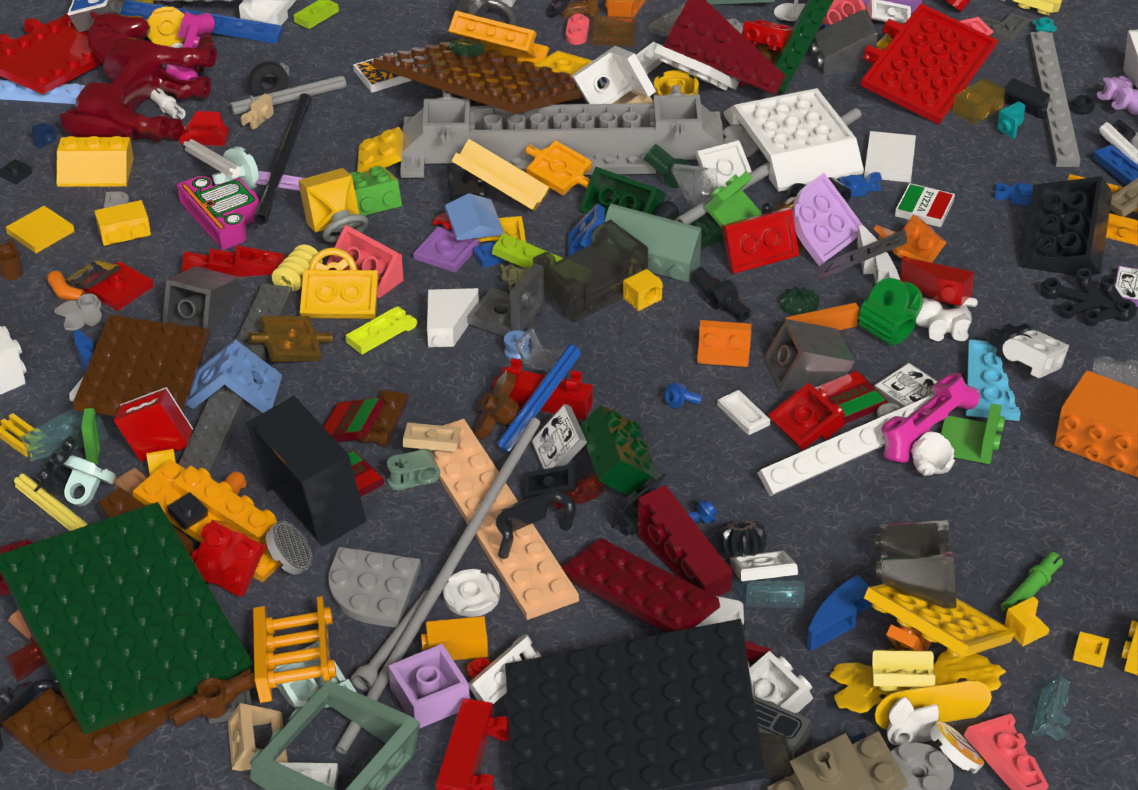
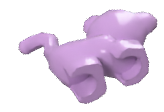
[1097,75,1138,115]

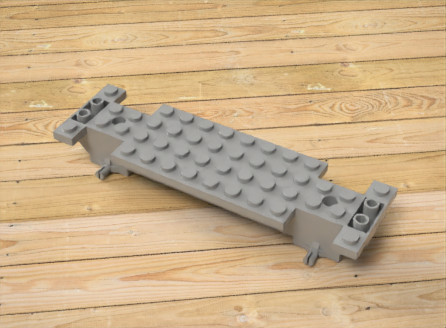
[400,85,724,178]

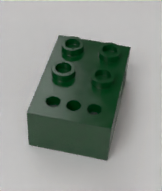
[580,405,659,496]

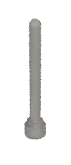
[351,590,429,692]

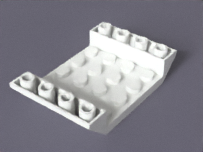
[724,88,864,192]

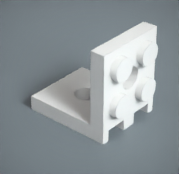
[572,46,656,104]

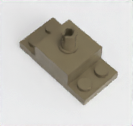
[767,731,908,790]

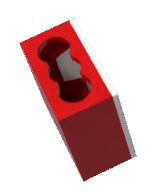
[114,387,193,462]

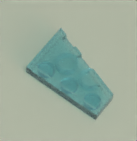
[22,408,108,461]

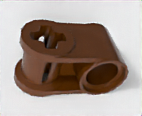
[0,238,23,280]

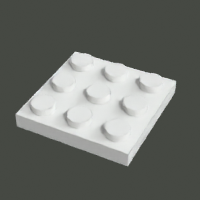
[654,44,739,91]

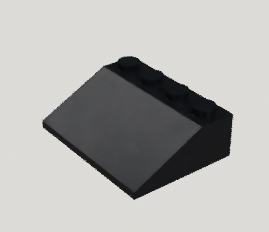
[1020,176,1113,276]

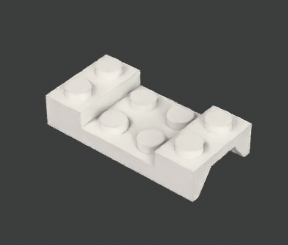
[239,0,296,25]

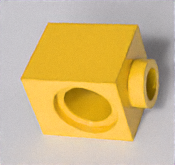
[623,269,663,311]

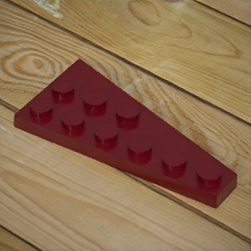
[663,0,786,96]

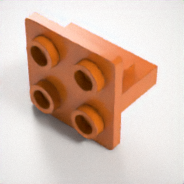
[697,320,752,367]

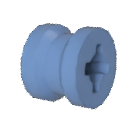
[504,330,530,360]

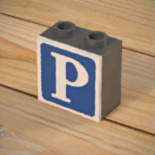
[67,0,125,32]

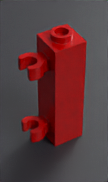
[492,358,593,420]
[436,698,510,790]

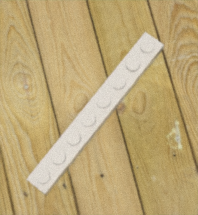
[758,394,944,496]

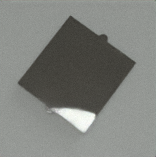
[65,260,120,289]

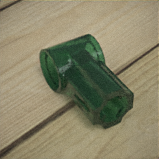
[643,144,690,189]

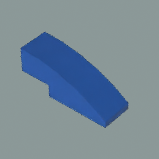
[807,575,871,652]

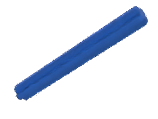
[497,344,581,453]

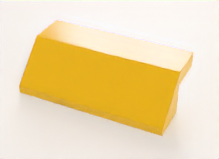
[452,139,551,211]

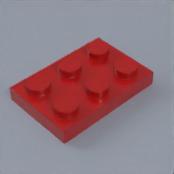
[722,208,799,274]

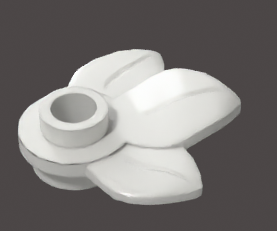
[886,697,939,746]

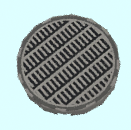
[266,521,313,575]

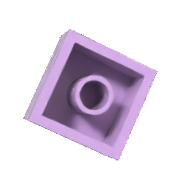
[388,644,470,729]

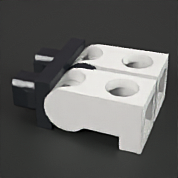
[988,323,1069,378]

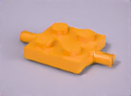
[525,140,592,196]

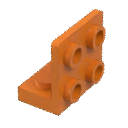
[873,214,947,263]

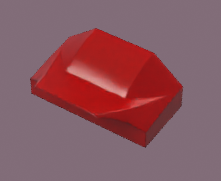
[179,111,229,146]

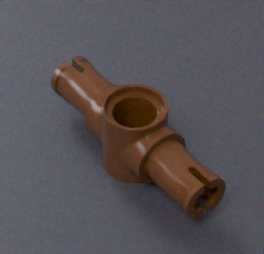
[168,669,256,728]

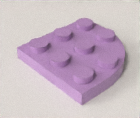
[793,173,863,266]

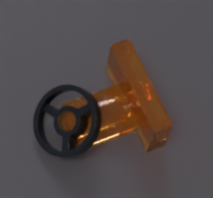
[547,0,599,17]

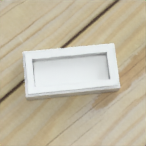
[717,390,770,435]

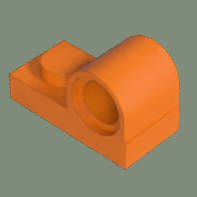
[886,624,932,651]

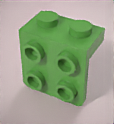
[350,166,402,215]
[704,171,761,228]
[941,403,1005,464]

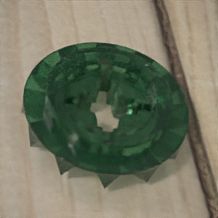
[449,38,484,57]
[779,286,819,315]

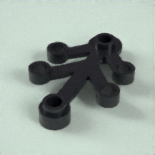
[1041,268,1137,326]

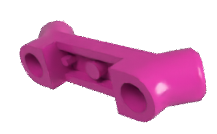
[166,12,215,80]
[881,373,980,463]

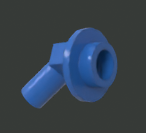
[665,383,702,409]
[687,499,718,524]

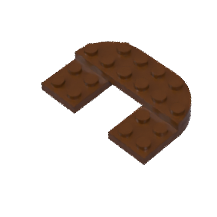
[2,688,194,774]

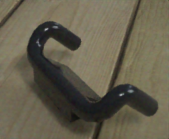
[496,491,576,559]
[0,673,62,752]

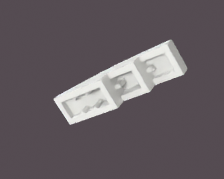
[857,225,900,284]

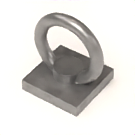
[456,0,517,26]

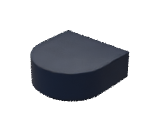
[32,123,57,149]

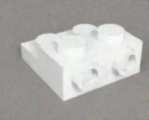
[750,651,813,713]

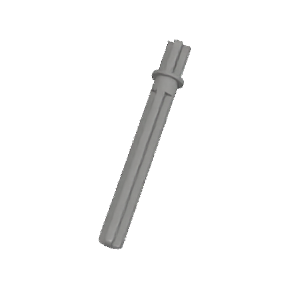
[230,76,346,115]

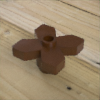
[474,370,522,440]

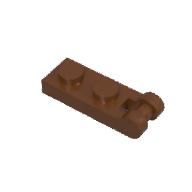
[361,390,408,447]

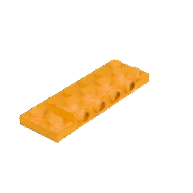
[133,459,282,583]

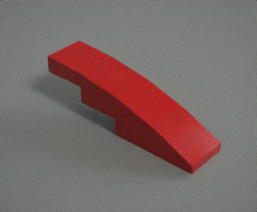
[181,245,284,277]

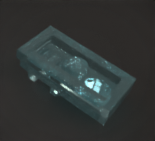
[745,578,805,608]
[1031,676,1071,741]

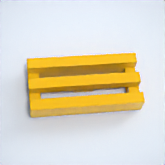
[0,413,47,457]

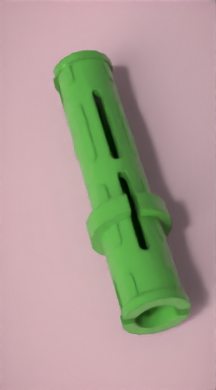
[1001,552,1063,614]

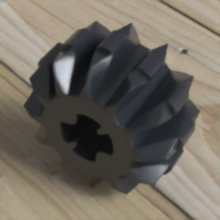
[718,519,767,558]

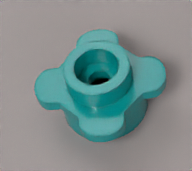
[1033,18,1057,33]

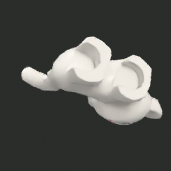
[916,297,978,341]

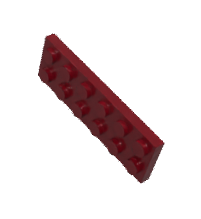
[561,538,721,633]

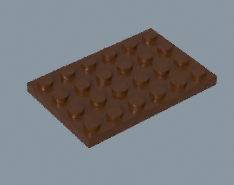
[73,315,210,416]

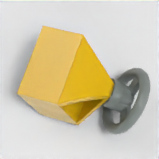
[298,168,369,243]

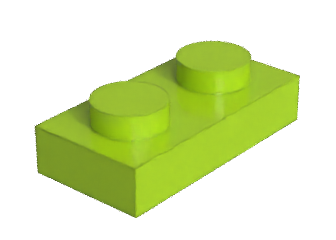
[293,0,339,29]

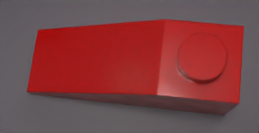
[901,257,974,306]

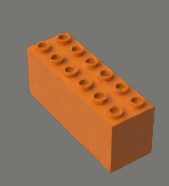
[1054,370,1138,477]

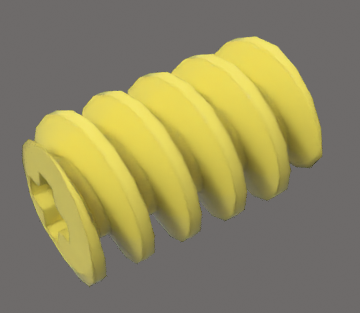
[272,244,323,291]

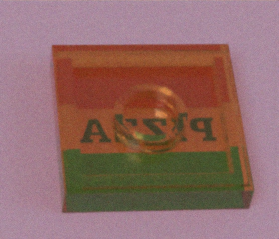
[591,16,637,47]

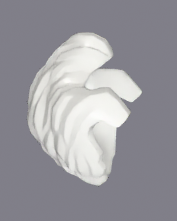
[911,431,955,476]

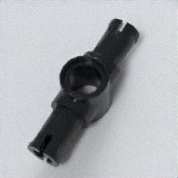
[692,267,751,322]

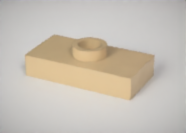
[403,423,461,452]

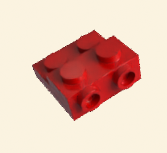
[742,19,793,51]
[768,383,845,451]
[190,520,267,597]

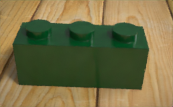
[578,166,667,218]

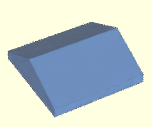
[445,193,504,241]

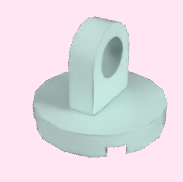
[212,146,259,190]
[63,455,116,506]

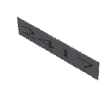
[818,229,907,279]

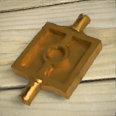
[248,316,333,362]

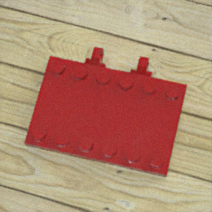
[860,3,998,125]
[0,14,103,94]

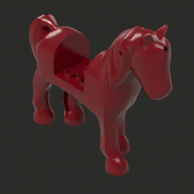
[59,11,217,142]

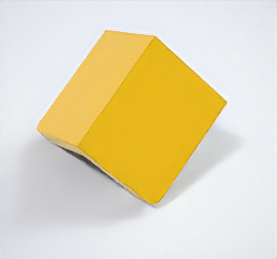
[1004,597,1049,646]

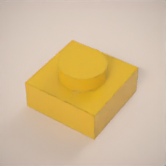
[1073,632,1109,668]

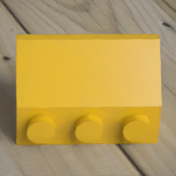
[57,136,134,187]

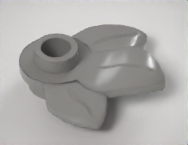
[723,125,759,157]
[54,294,102,331]

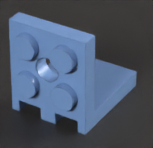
[187,339,283,413]

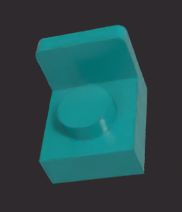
[997,101,1025,139]

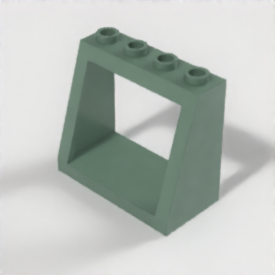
[250,680,420,790]

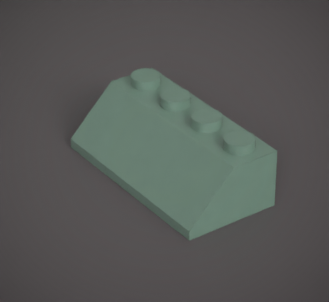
[599,204,701,282]

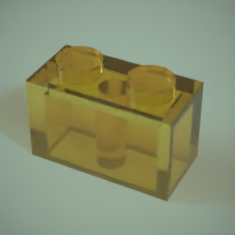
[953,78,1005,125]

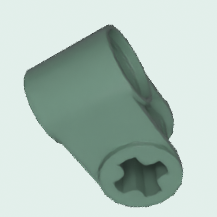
[387,449,441,490]

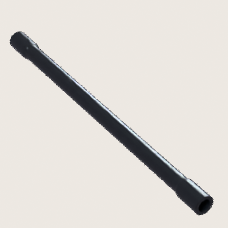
[253,93,311,225]

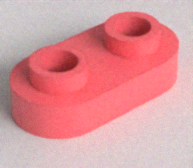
[566,14,589,45]

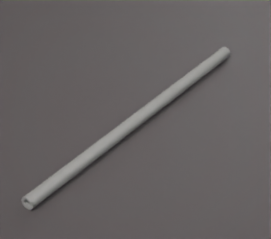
[675,108,861,224]

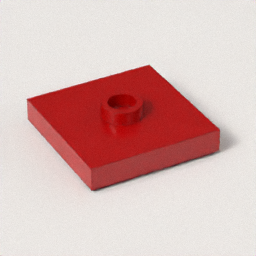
[83,261,154,311]

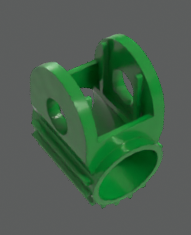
[858,278,923,346]

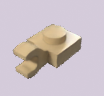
[241,94,274,129]

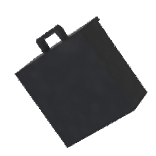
[245,395,366,546]

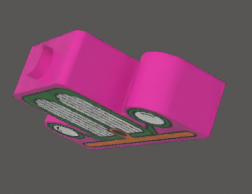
[177,176,259,250]

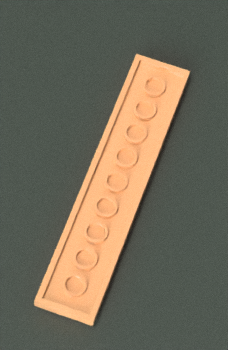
[431,419,579,620]

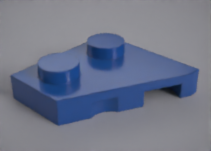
[567,204,605,264]

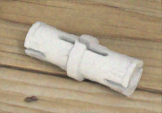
[151,88,185,119]

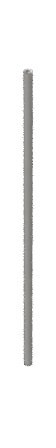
[335,418,540,754]

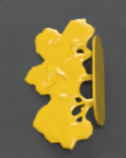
[829,648,1006,730]

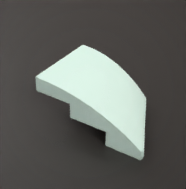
[274,641,356,709]

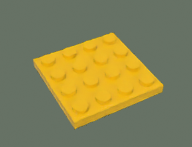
[864,576,1015,658]

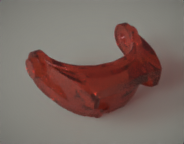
[552,474,604,509]

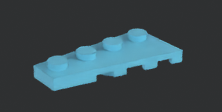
[966,340,1021,421]

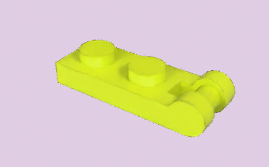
[346,306,417,355]

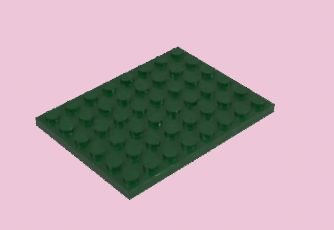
[0,502,254,735]

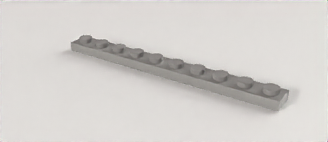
[1030,31,1080,167]

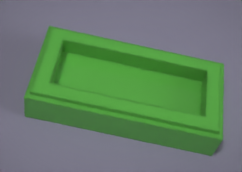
[81,408,101,465]

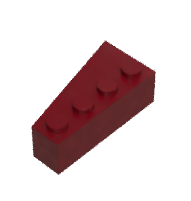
[637,485,733,597]

